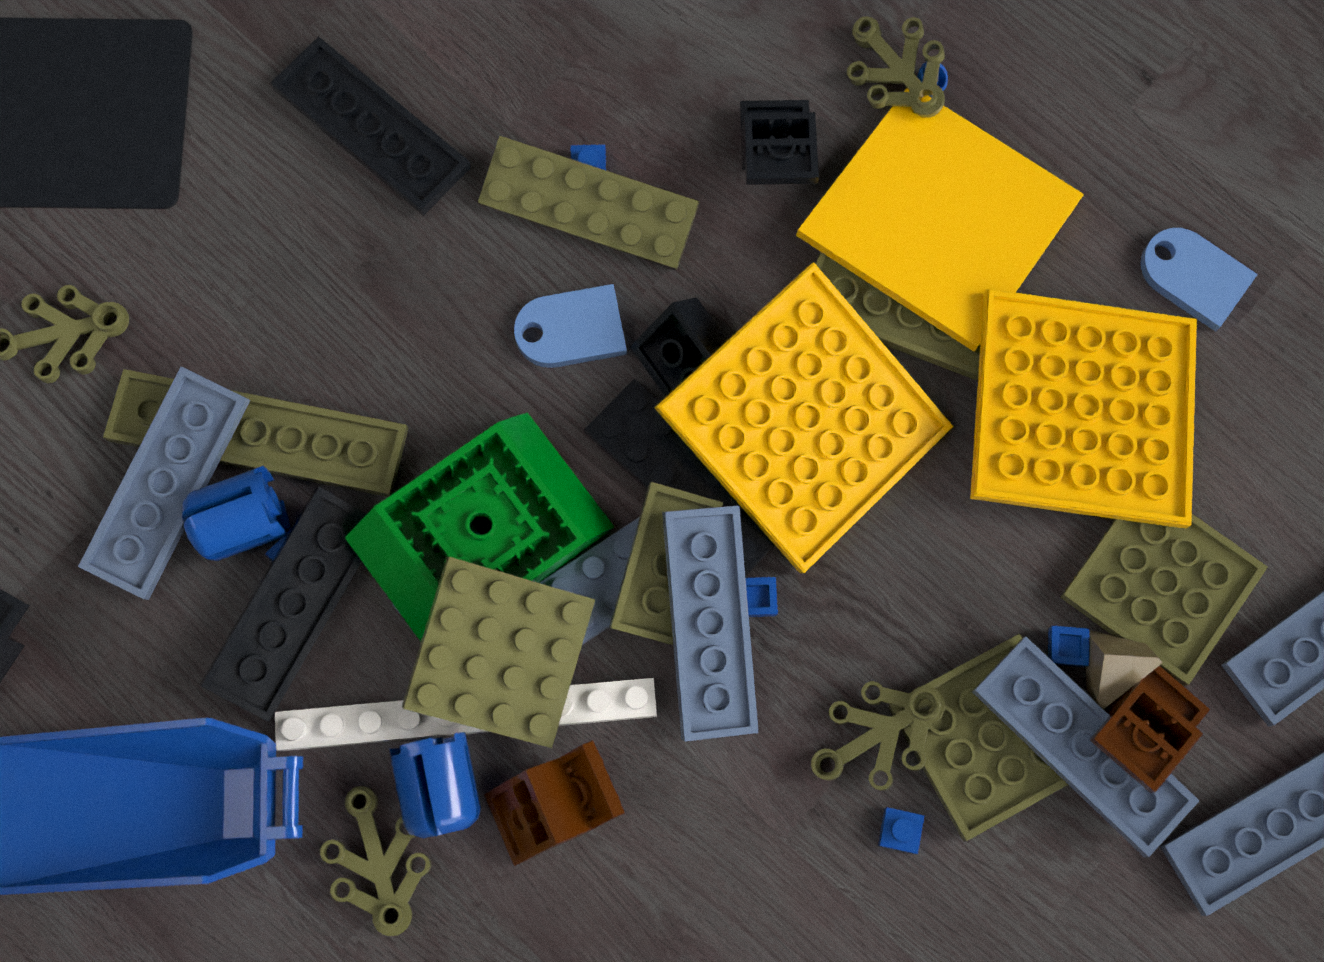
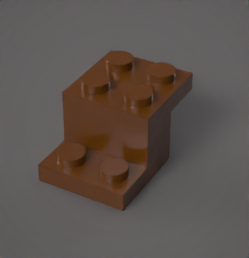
[1090,666,1210,793]
[484,741,625,866]

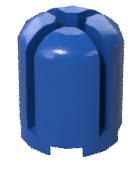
[181,465,290,561]
[389,732,481,838]

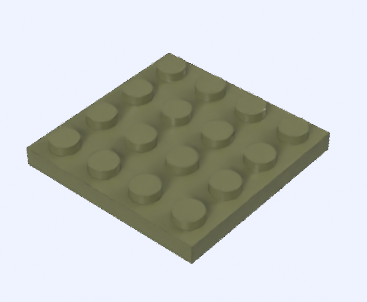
[1060,514,1268,686]
[402,556,595,748]
[887,634,1068,842]

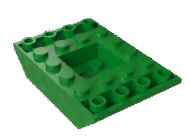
[345,412,614,642]

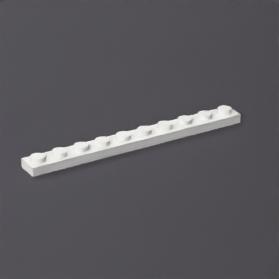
[275,678,657,751]

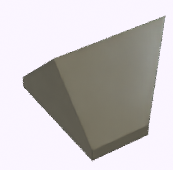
[1085,630,1163,709]

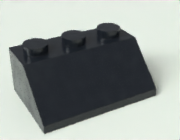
[630,297,727,397]

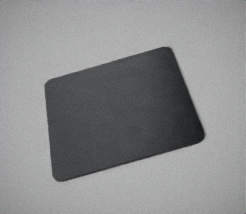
[0,18,193,209]

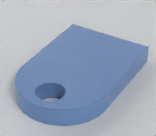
[1141,228,1258,332]
[514,284,627,368]

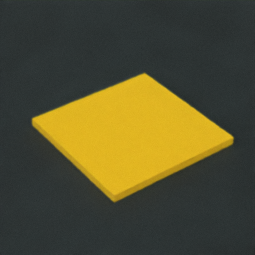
[796,88,1084,352]
[654,262,954,573]
[970,288,1197,529]

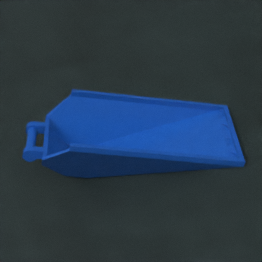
[0,718,303,895]

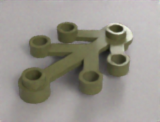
[847,17,945,118]
[0,285,129,383]
[811,681,945,791]
[320,786,431,936]

